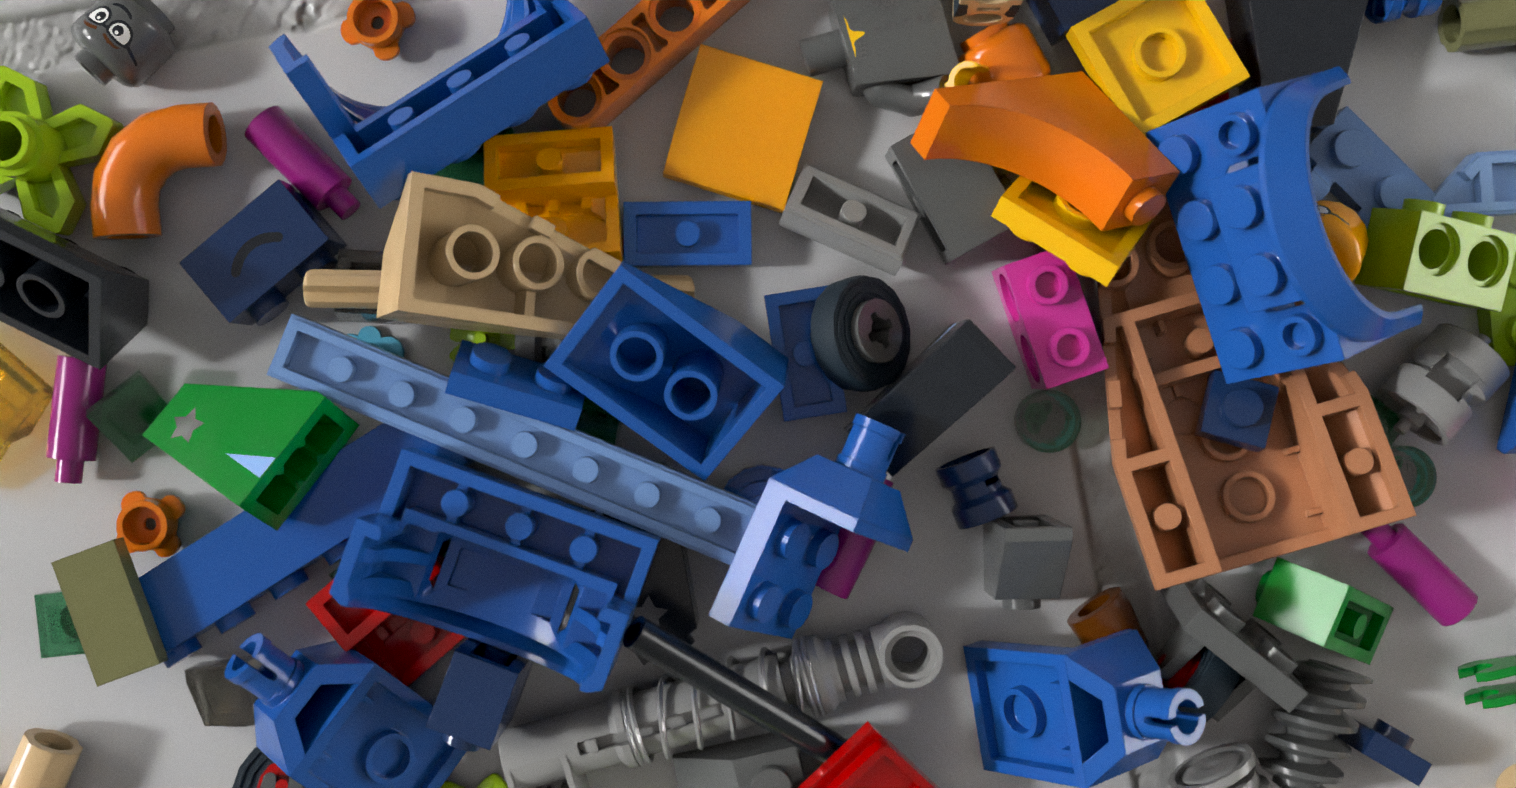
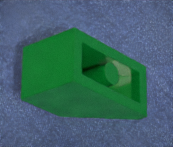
[1252,557,1394,665]

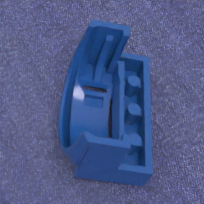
[269,0,610,209]
[1145,66,1423,384]
[329,448,661,693]

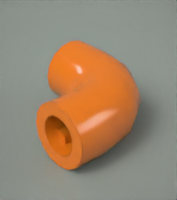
[90,102,227,240]

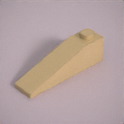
[376,171,621,340]

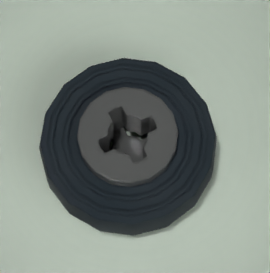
[811,275,910,392]

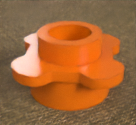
[340,0,416,61]
[116,491,185,557]

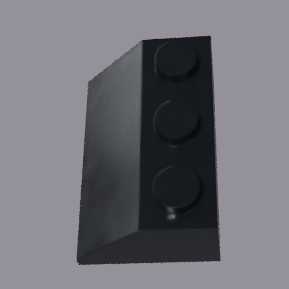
[0,208,149,370]

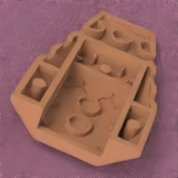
[1097,195,1417,591]

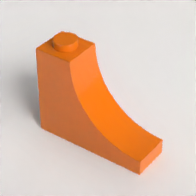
[910,71,1180,231]

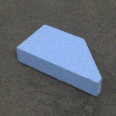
[1431,150,1516,217]

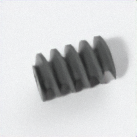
[1258,658,1373,788]

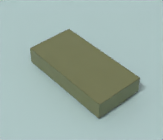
[51,537,169,687]

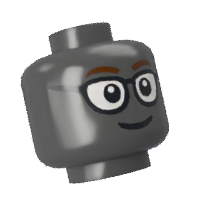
[71,0,176,88]

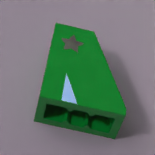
[142,383,360,531]

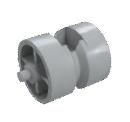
[1376,323,1510,446]

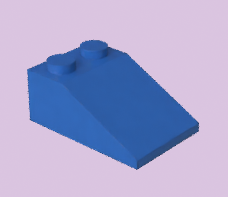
[544,261,789,481]

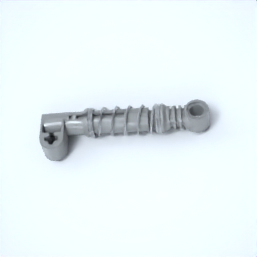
[498,611,944,788]

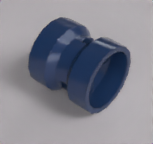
[935,447,1018,530]

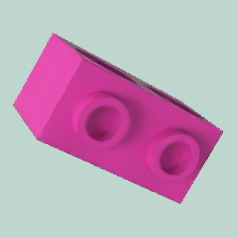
[991,251,1109,389]

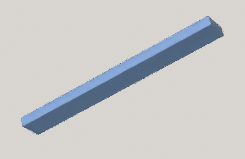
[267,314,758,565]

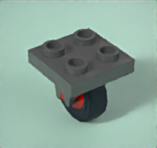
[1154,579,1308,724]

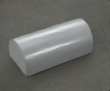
[778,163,922,276]

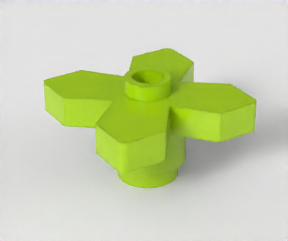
[0,66,124,236]

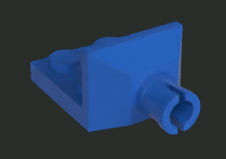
[708,413,913,639]
[963,629,1206,788]
[224,633,467,788]

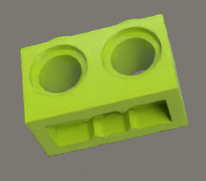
[1355,198,1516,312]

